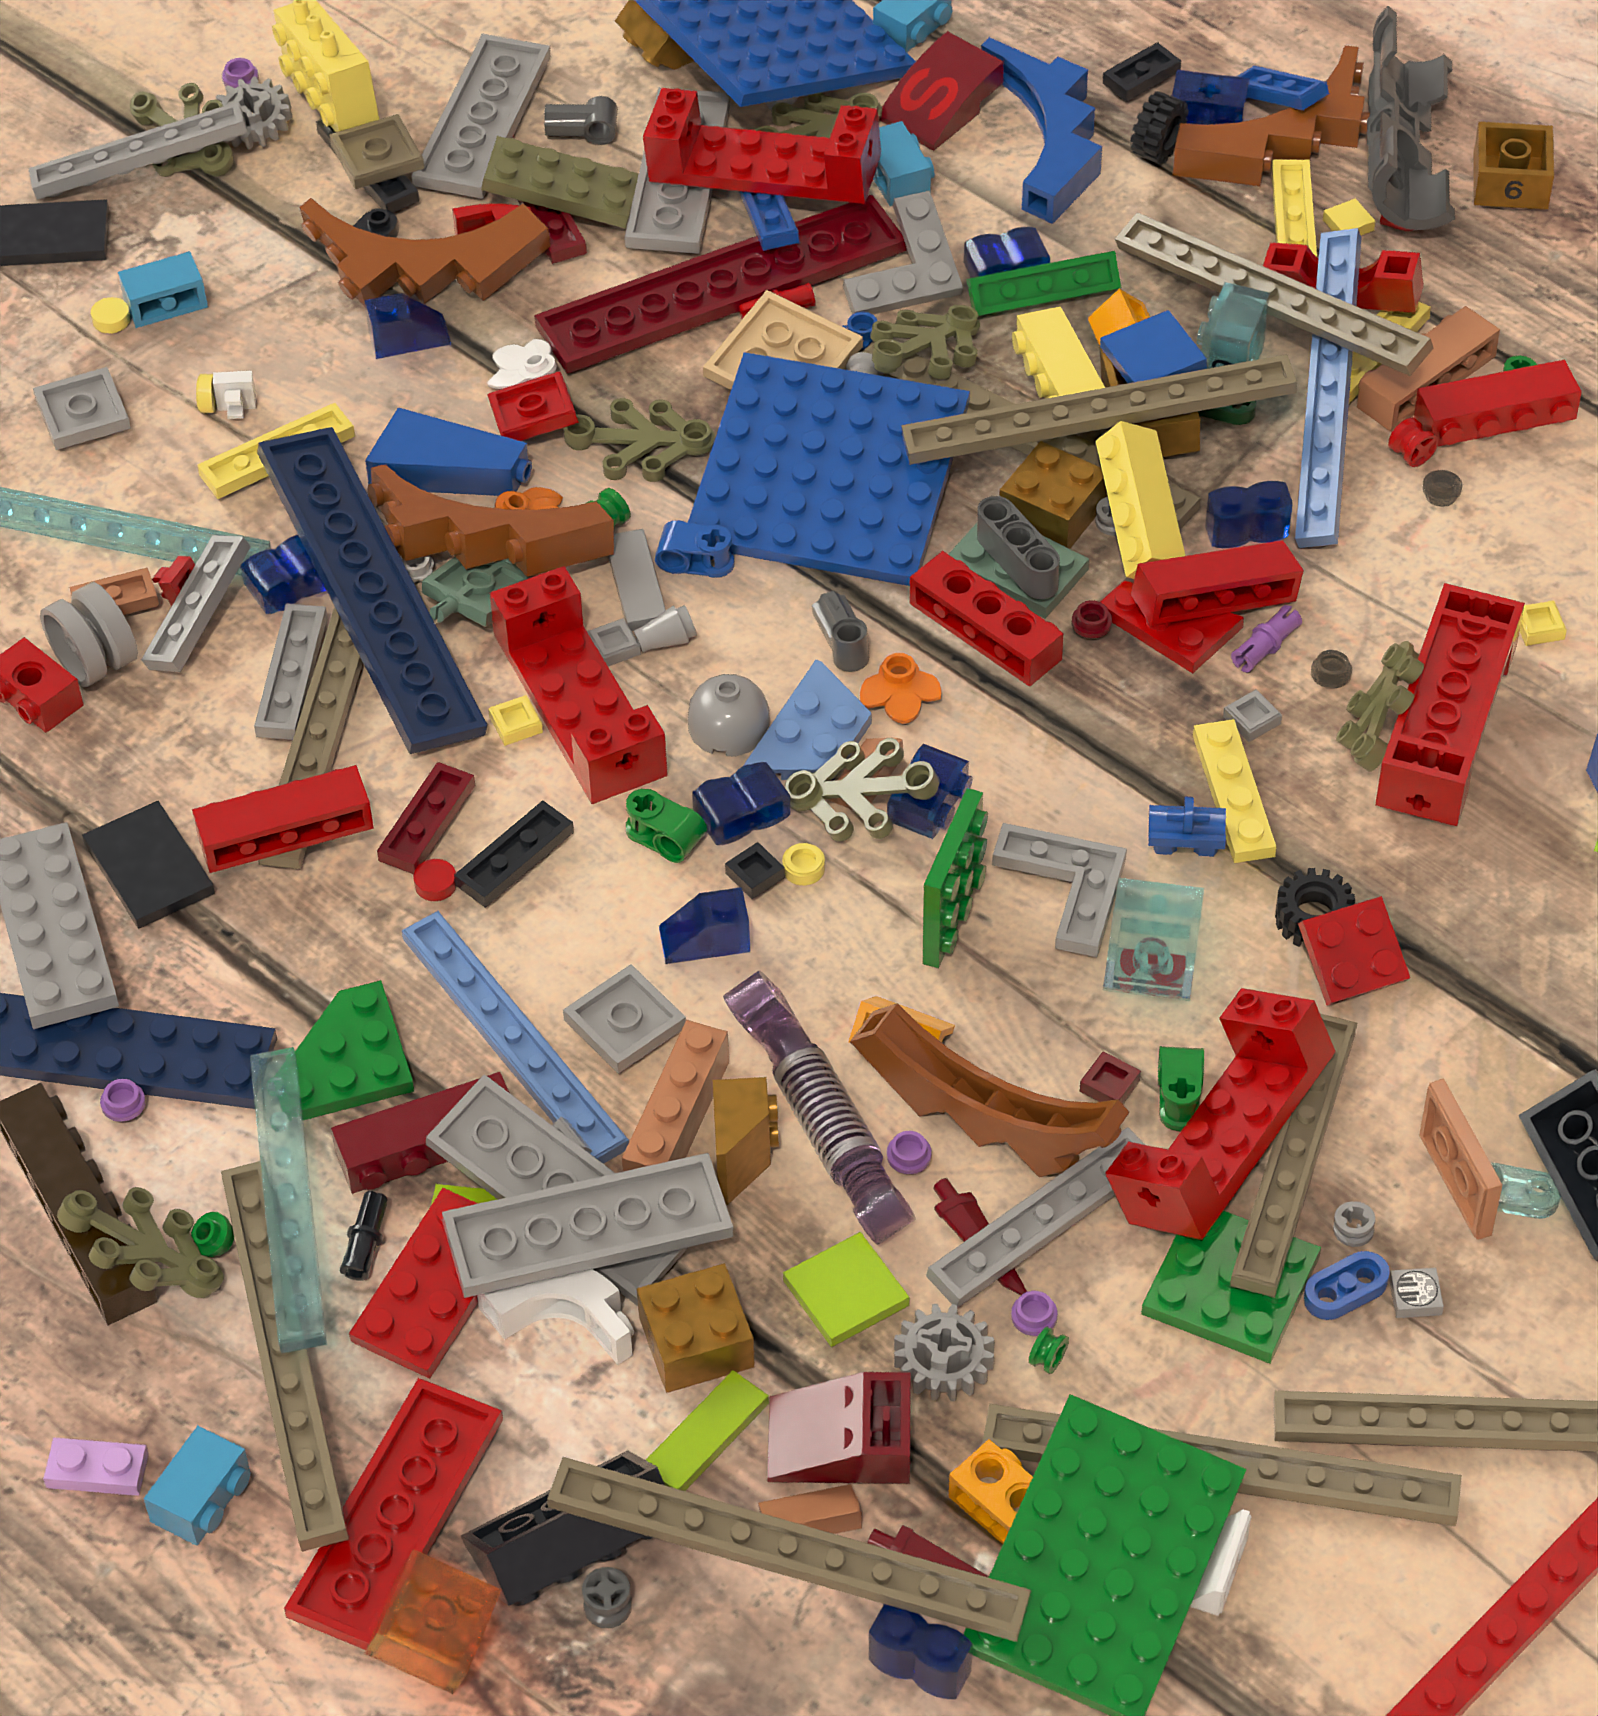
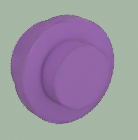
[222,58,258,89]
[100,1079,145,1122]
[887,1131,932,1174]
[1011,1291,1058,1336]

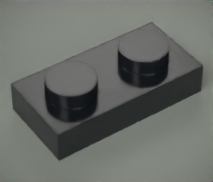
[1103,42,1181,102]

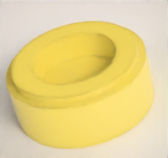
[91,297,130,333]
[196,374,217,413]
[782,843,825,886]

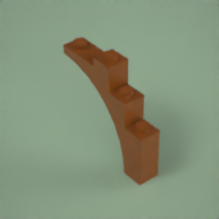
[1173,45,1370,187]
[300,198,551,307]
[368,464,614,577]
[850,1003,1130,1177]

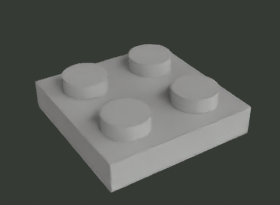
[33,367,131,450]
[563,964,686,1074]

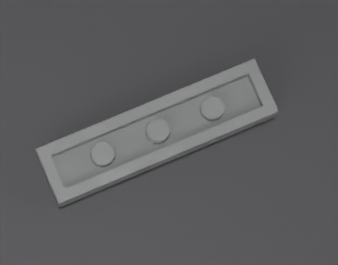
[141,535,251,672]
[254,604,327,740]

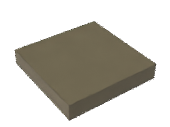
[329,114,425,189]

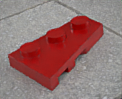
[1100,580,1244,674]

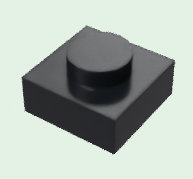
[725,842,785,899]

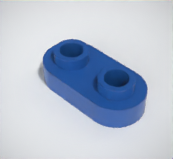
[1304,1251,1390,1320]

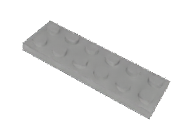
[412,34,551,199]
[625,87,731,254]
[0,822,119,1029]
[426,1074,689,1306]
[442,1153,733,1298]

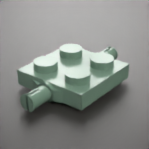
[421,557,533,627]

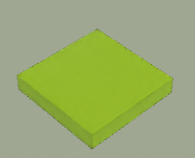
[783,1231,909,1347]

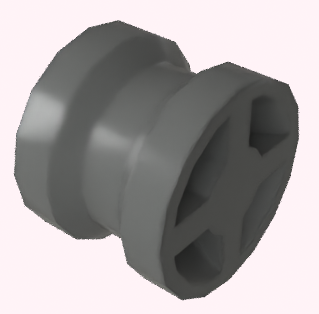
[582,1567,632,1628]

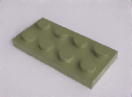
[481,136,639,229]

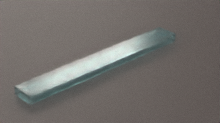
[0,487,272,579]
[250,1047,328,1353]

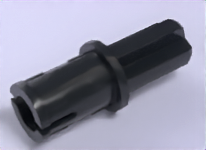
[340,1191,388,1281]

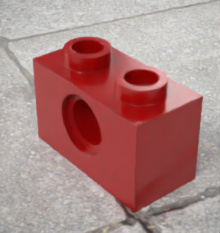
[0,637,84,733]

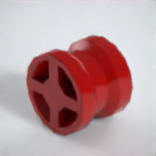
[1388,417,1439,467]

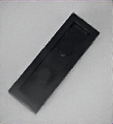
[454,800,574,908]

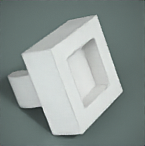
[213,371,257,419]

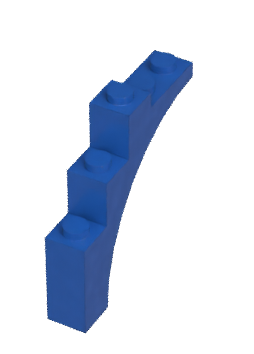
[981,37,1102,224]

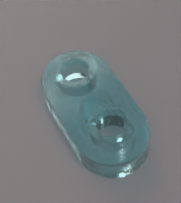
[1491,1163,1561,1219]

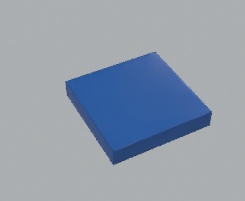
[1100,310,1207,383]

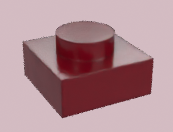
[1079,1051,1141,1104]

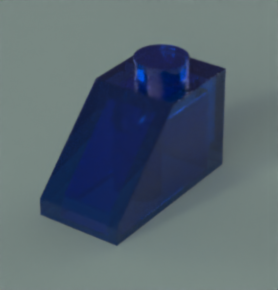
[365,293,451,359]
[659,887,750,964]

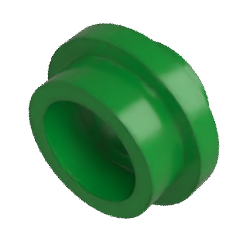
[191,1212,234,1257]

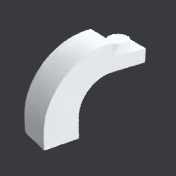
[477,1269,634,1365]

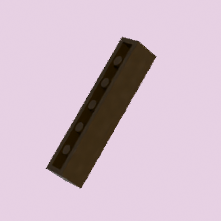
[0,1083,158,1326]

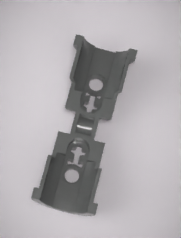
[1367,6,1455,230]

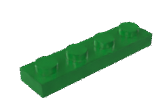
[966,250,1122,316]

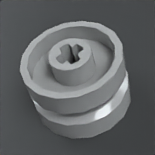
[40,582,138,687]

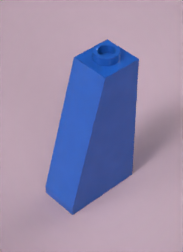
[365,407,532,496]

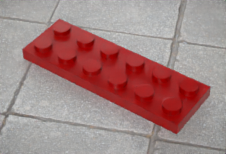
[284,1378,503,1653]

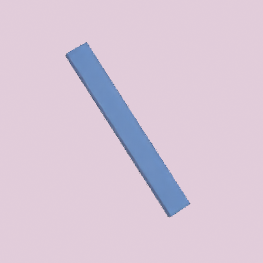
[402,911,629,1164]

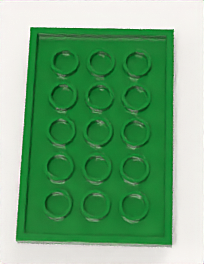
[958,1394,1247,1716]

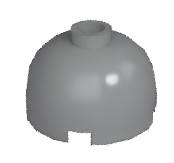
[688,674,770,757]

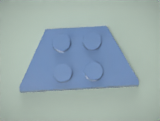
[742,659,872,780]

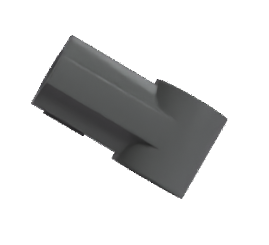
[544,96,618,145]
[812,591,869,672]

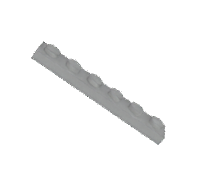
[29,102,248,200]
[926,1127,1145,1308]

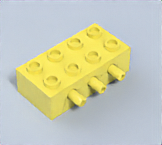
[272,0,379,132]

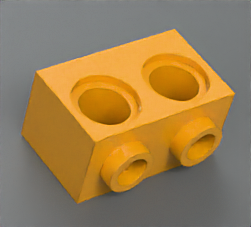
[948,1439,1033,1544]

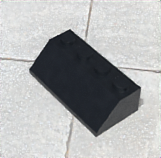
[1518,1069,1598,1261]
[461,1450,665,1606]

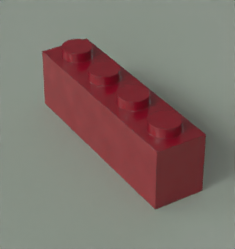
[331,1072,509,1194]

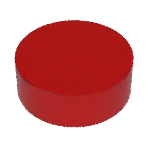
[413,859,457,901]

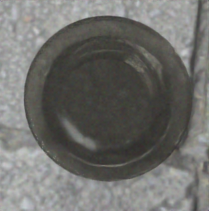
[1422,470,1463,507]
[1311,650,1352,689]

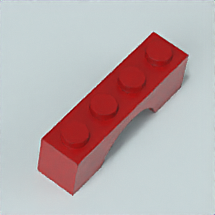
[1263,242,1424,313]

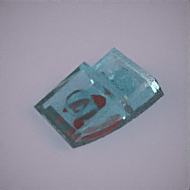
[1103,878,1204,1001]

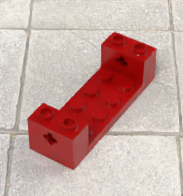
[643,88,881,204]
[490,566,668,804]
[1375,583,1525,826]
[1105,988,1336,1240]

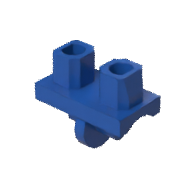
[1148,796,1226,857]

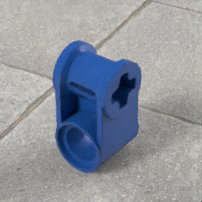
[655,520,735,578]

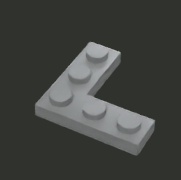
[843,191,963,315]
[992,823,1127,957]

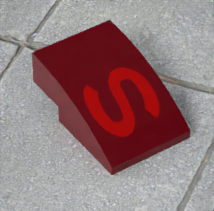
[879,31,1004,151]

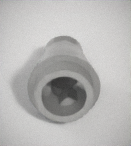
[633,605,697,653]

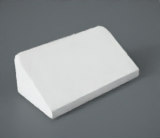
[1190,1509,1252,1616]

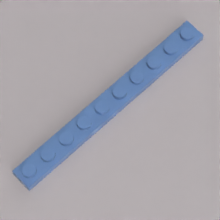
[1295,228,1362,548]

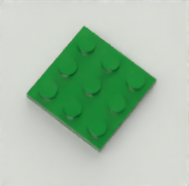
[922,788,988,969]
[1141,1210,1321,1364]

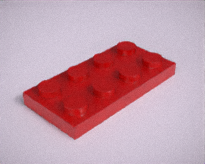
[349,1188,478,1379]

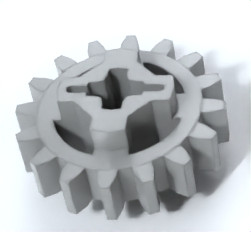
[216,77,293,149]
[894,1304,994,1401]

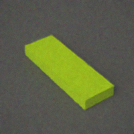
[646,1370,769,1491]

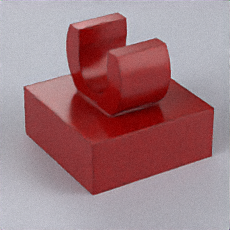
[152,556,195,607]

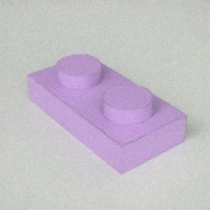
[43,1438,148,1496]

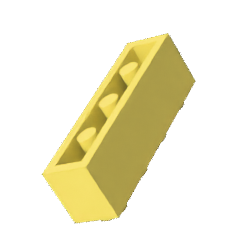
[1012,307,1105,399]
[1096,421,1185,579]

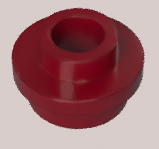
[1071,600,1112,638]

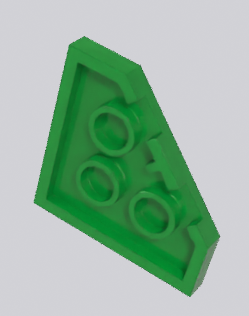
[274,980,414,1125]

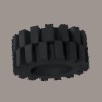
[1130,91,1189,164]
[1275,868,1355,947]

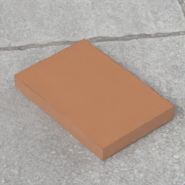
[1419,1078,1503,1240]

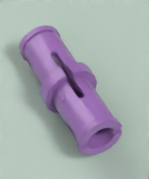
[1231,605,1302,673]

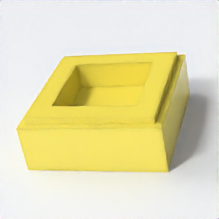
[1323,198,1375,235]
[1520,600,1567,646]
[488,695,543,746]

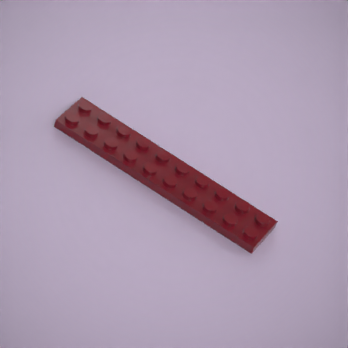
[534,195,907,374]

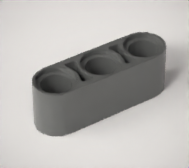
[977,496,1060,599]

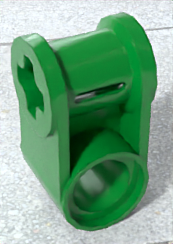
[626,789,707,863]
[1158,1046,1204,1131]

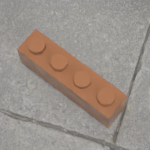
[1357,306,1500,432]
[622,1019,729,1172]

